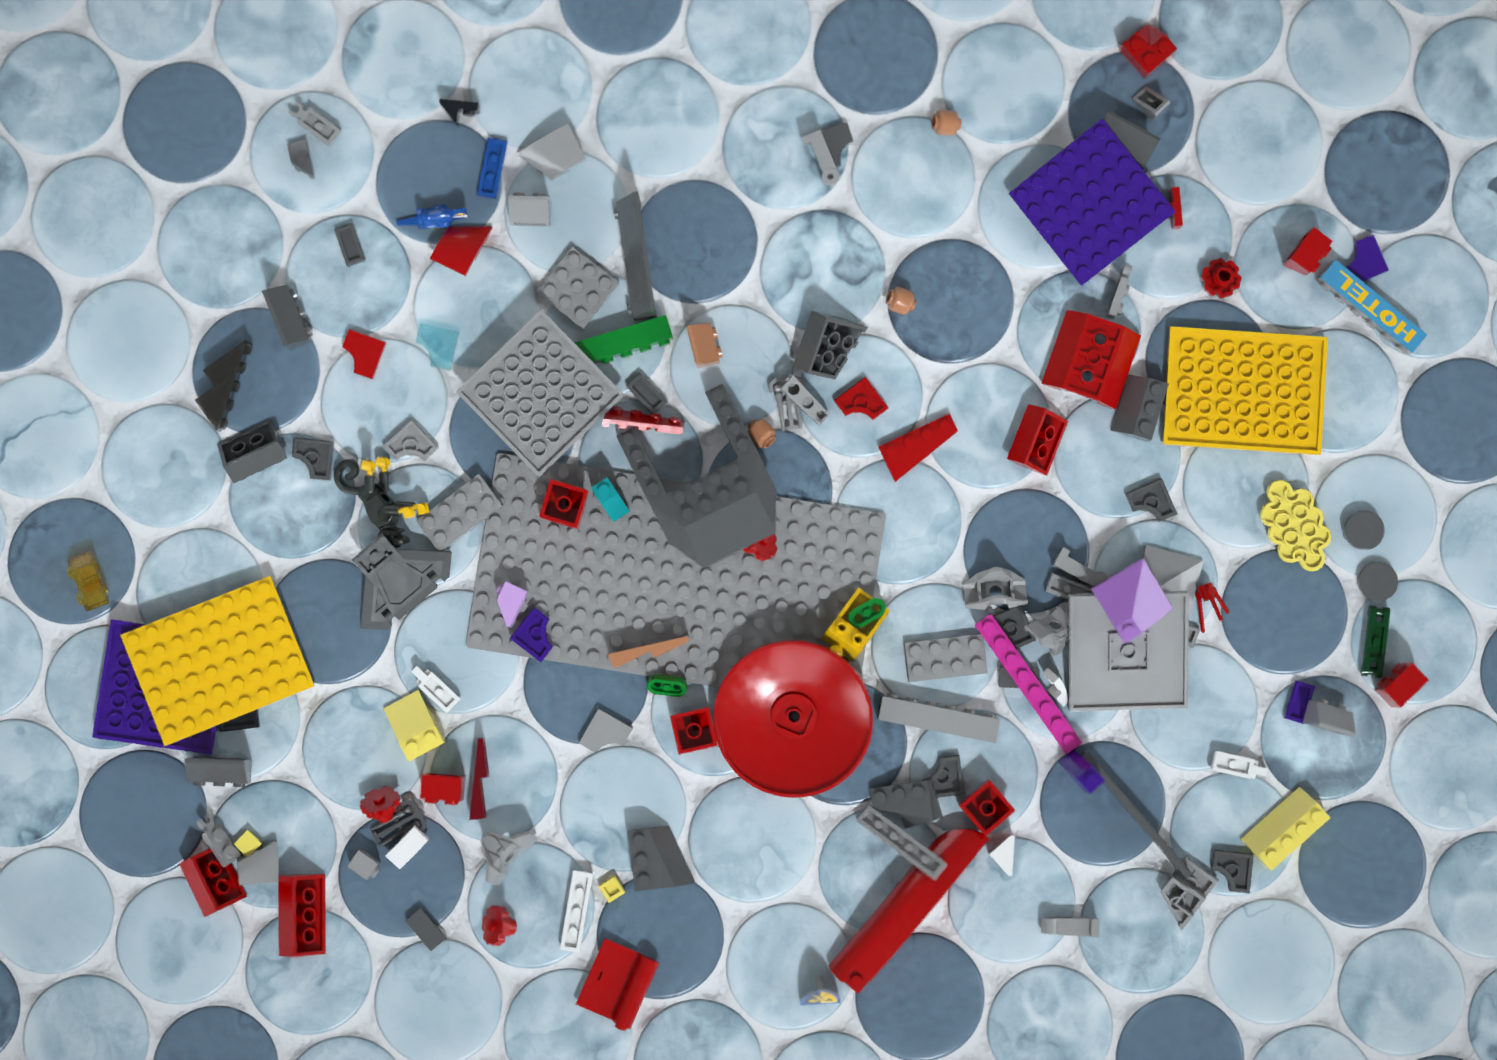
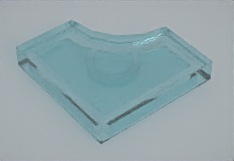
[416,323,459,371]

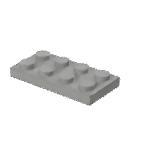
[416,474,503,551]
[904,634,988,682]

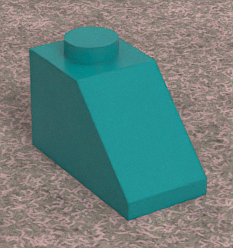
[591,478,630,522]

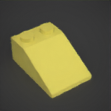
[383,690,446,762]

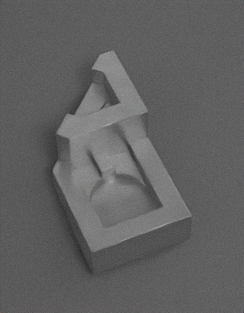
[287,140,315,179]

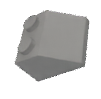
[1303,698,1356,737]

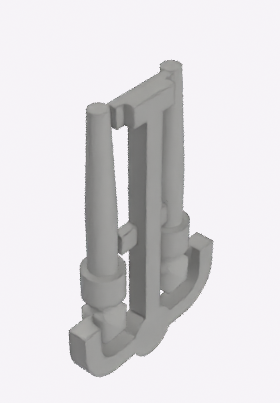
[769,374,804,431]

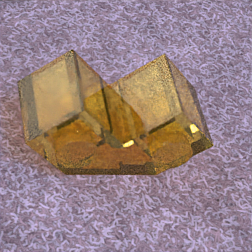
[66,551,109,611]

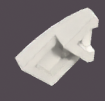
[1042,668,1068,707]

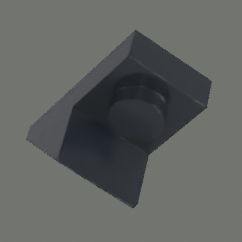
[439,99,480,127]

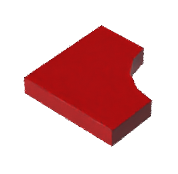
[342,329,387,380]
[834,377,889,420]

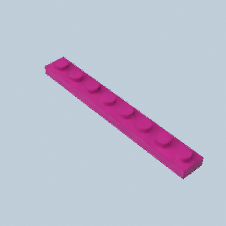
[974,613,1082,754]

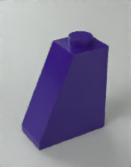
[1058,749,1105,794]

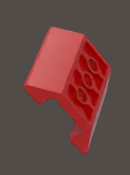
[1041,310,1141,410]

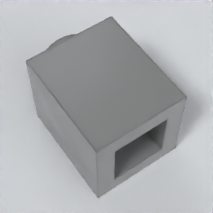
[347,849,381,880]

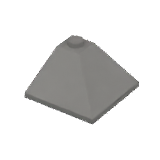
[1142,545,1203,614]

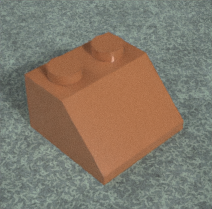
[687,323,723,369]

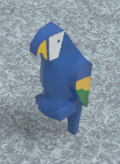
[396,204,468,229]

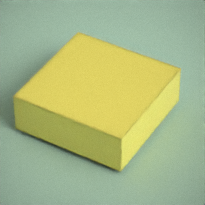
[234,830,263,857]
[598,875,626,903]

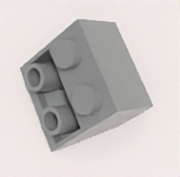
[508,192,551,227]

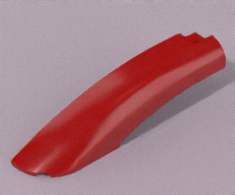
[829,828,989,994]

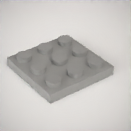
[536,247,619,330]

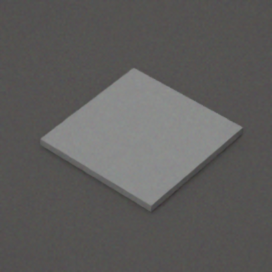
[1068,590,1189,712]

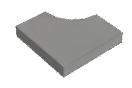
[383,419,439,461]
[579,709,633,753]

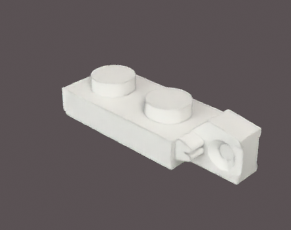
[411,666,461,713]
[1210,751,1268,779]

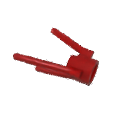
[1195,582,1229,633]

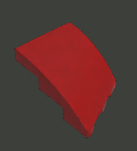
[430,226,493,277]

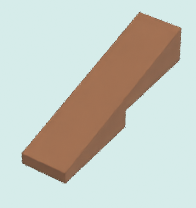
[607,636,690,668]

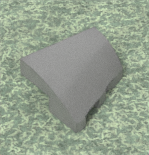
[237,840,279,885]

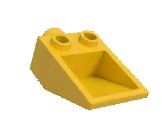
[821,587,890,662]

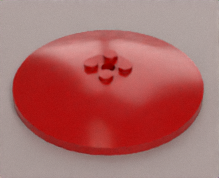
[713,640,873,798]

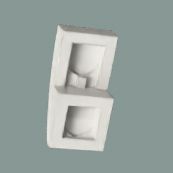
[385,825,429,869]

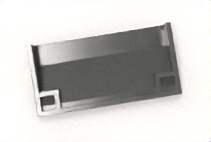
[613,191,657,321]

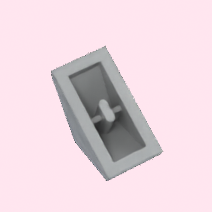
[1132,86,1170,121]

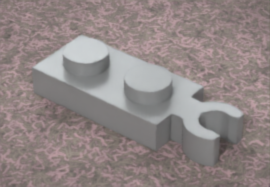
[289,102,342,147]
[1106,264,1133,319]
[196,813,241,868]

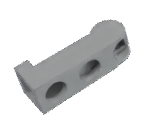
[801,130,839,187]
[777,374,829,426]
[1052,547,1108,587]
[1041,917,1100,938]

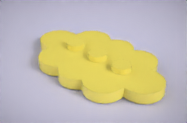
[1260,480,1332,572]

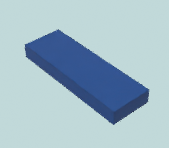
[477,137,508,199]

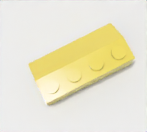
[1240,787,1331,871]

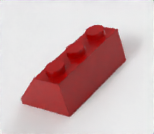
[1007,404,1068,476]
[179,849,247,918]

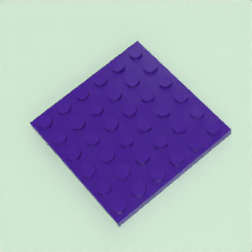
[1008,119,1176,286]
[92,619,217,755]

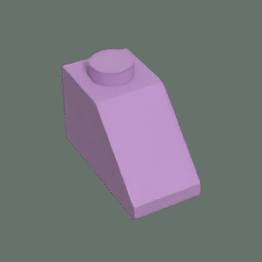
[496,581,528,628]

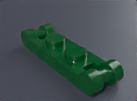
[1360,605,1390,678]

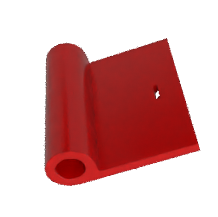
[576,938,660,1031]

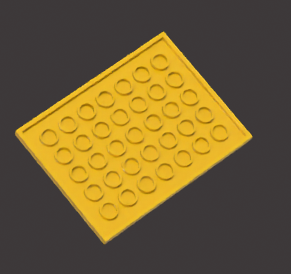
[1162,326,1328,455]
[120,576,315,746]

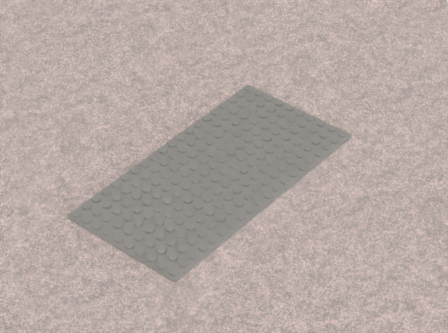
[466,453,886,687]

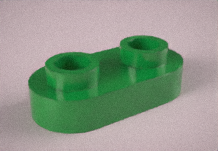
[848,598,886,628]
[647,674,687,697]

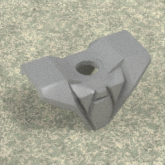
[963,567,1028,610]
[1025,602,1069,656]
[480,832,537,886]

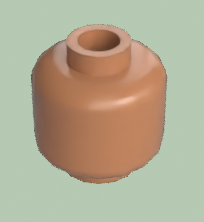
[931,110,961,136]
[886,286,916,315]
[747,419,776,448]

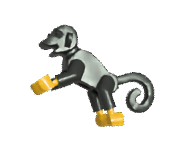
[334,456,429,549]

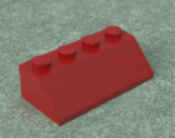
[278,874,326,957]

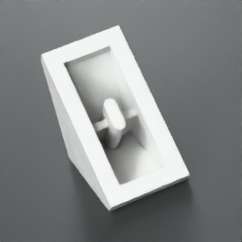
[988,834,1015,876]

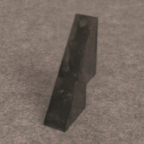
[195,340,253,432]

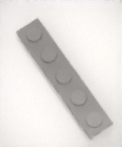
[857,805,947,881]

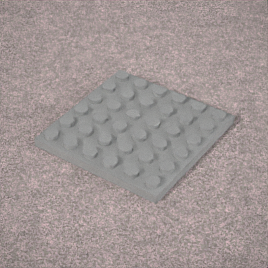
[456,309,624,477]

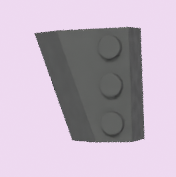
[793,310,868,379]
[628,826,695,892]

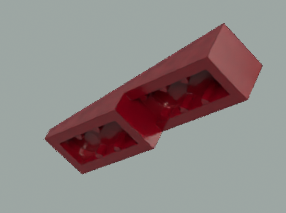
[469,737,490,820]

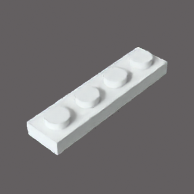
[560,870,593,953]

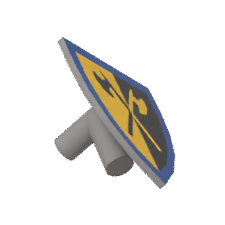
[801,976,841,1005]

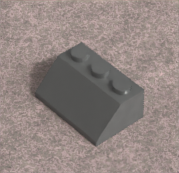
[1103,110,1160,169]
[262,285,313,351]
[1111,374,1168,442]
[217,419,287,483]
[184,757,252,787]

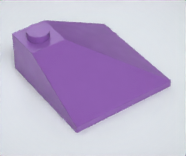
[1091,558,1173,644]

